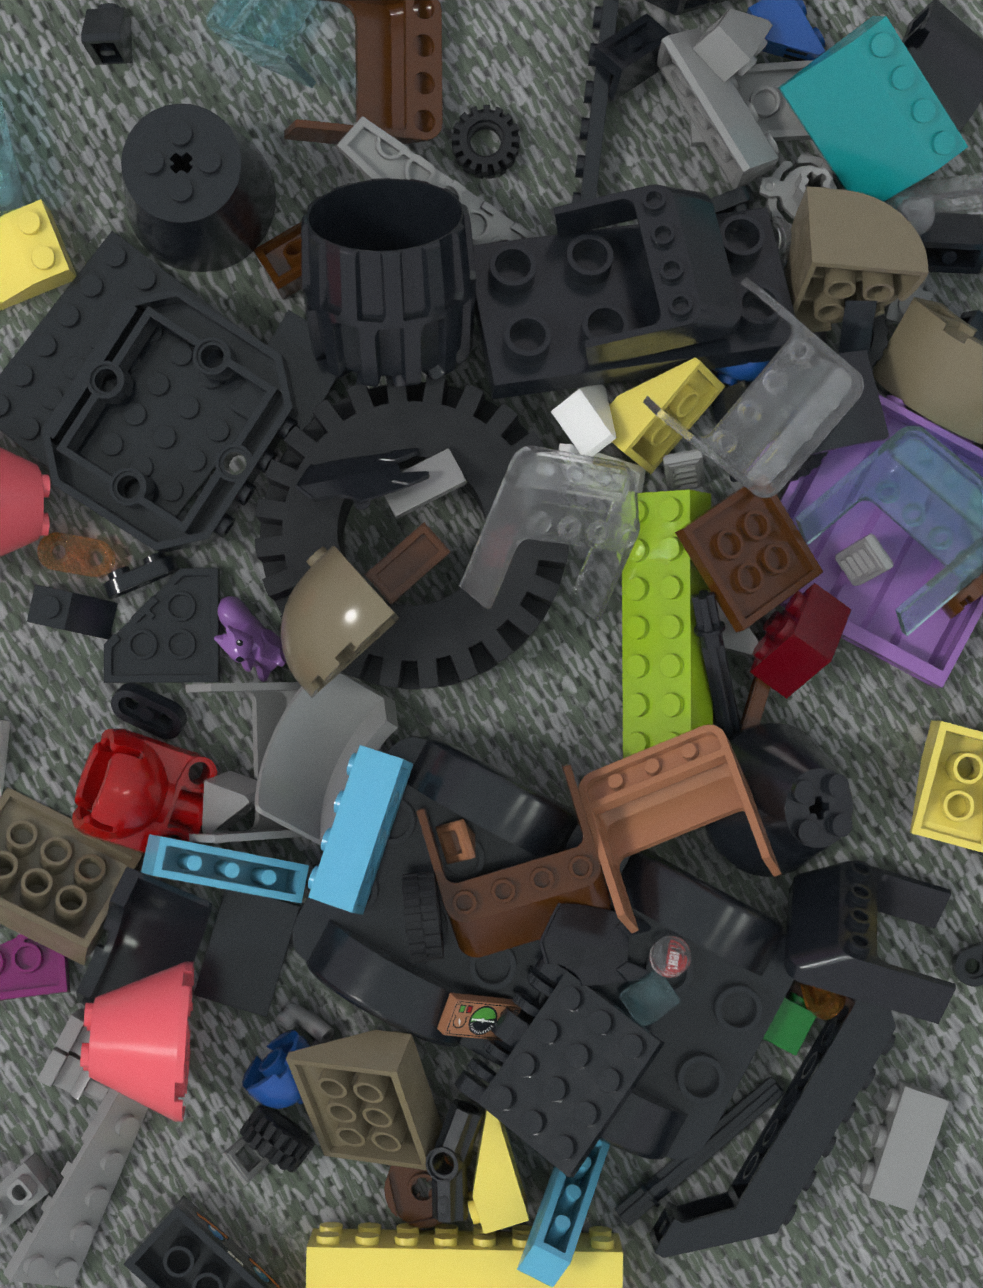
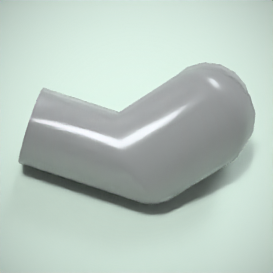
[277,1003,334,1044]

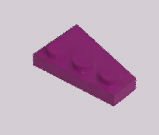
[0,934,71,1001]

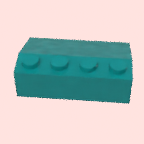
[778,16,968,202]

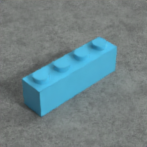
[308,745,413,915]
[141,834,309,904]
[517,1139,610,1288]

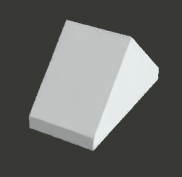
[551,384,616,461]

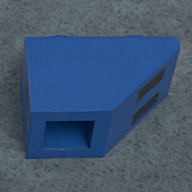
[747,0,826,61]

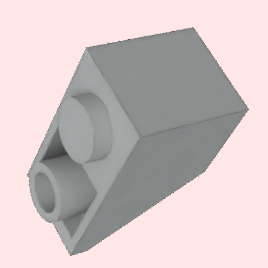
[693,8,773,82]

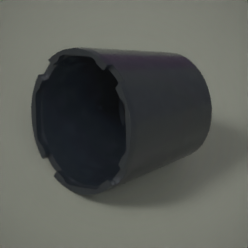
[121,104,276,272]

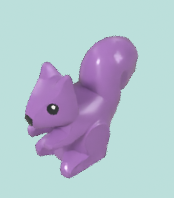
[214,596,286,682]

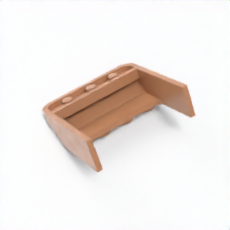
[578,725,781,933]

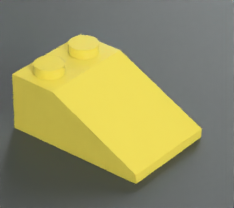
[0,199,77,310]
[609,357,726,474]
[910,720,983,853]
[467,1109,529,1234]

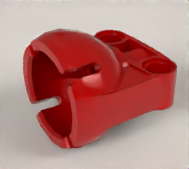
[72,729,217,854]

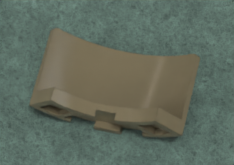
[872,297,983,445]

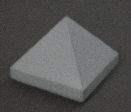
[221,1136,270,1186]

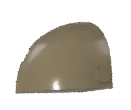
[783,186,929,333]
[281,545,400,698]

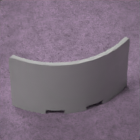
[255,672,398,845]

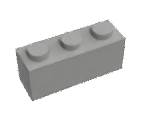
[860,1080,949,1212]

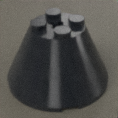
[705,723,853,877]

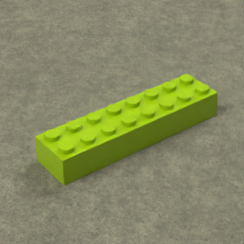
[622,489,713,758]

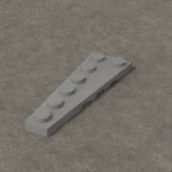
[335,116,537,245]
[3,1088,148,1288]

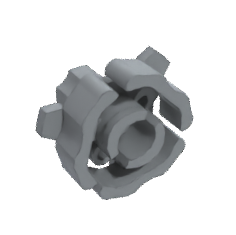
[759,154,844,239]

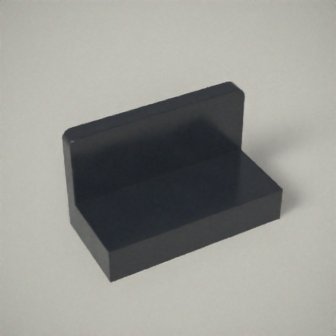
[592,13,671,101]

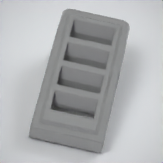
[663,449,705,491]
[835,534,894,586]

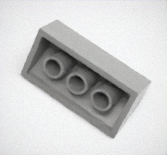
[656,28,779,189]

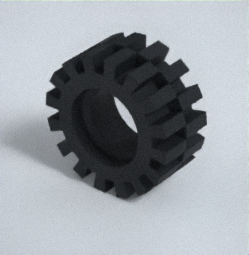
[452,105,520,179]
[240,1104,314,1173]

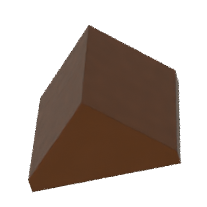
[253,222,303,300]

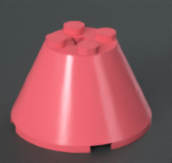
[0,447,51,557]
[80,961,194,1122]

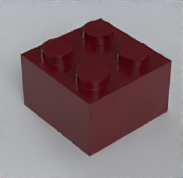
[750,583,852,699]

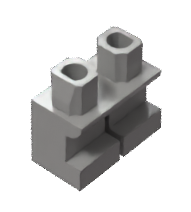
[37,1010,110,1102]
[0,1153,59,1233]

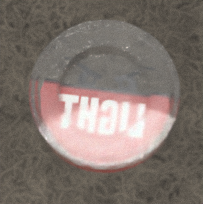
[650,936,692,978]

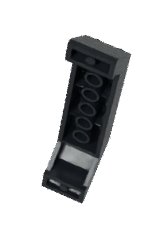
[649,995,896,1258]

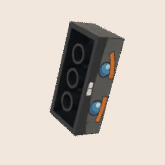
[124,1195,283,1288]

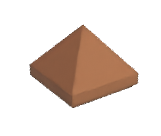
[436,819,476,864]

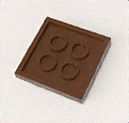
[675,474,823,633]

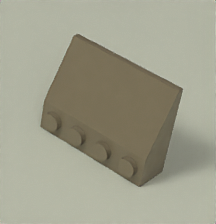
[0,787,143,966]
[286,1030,442,1170]

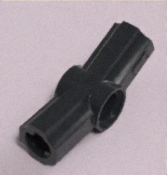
[425,1099,485,1223]

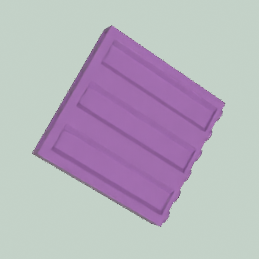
[779,394,983,688]

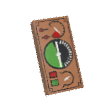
[437,993,521,1041]

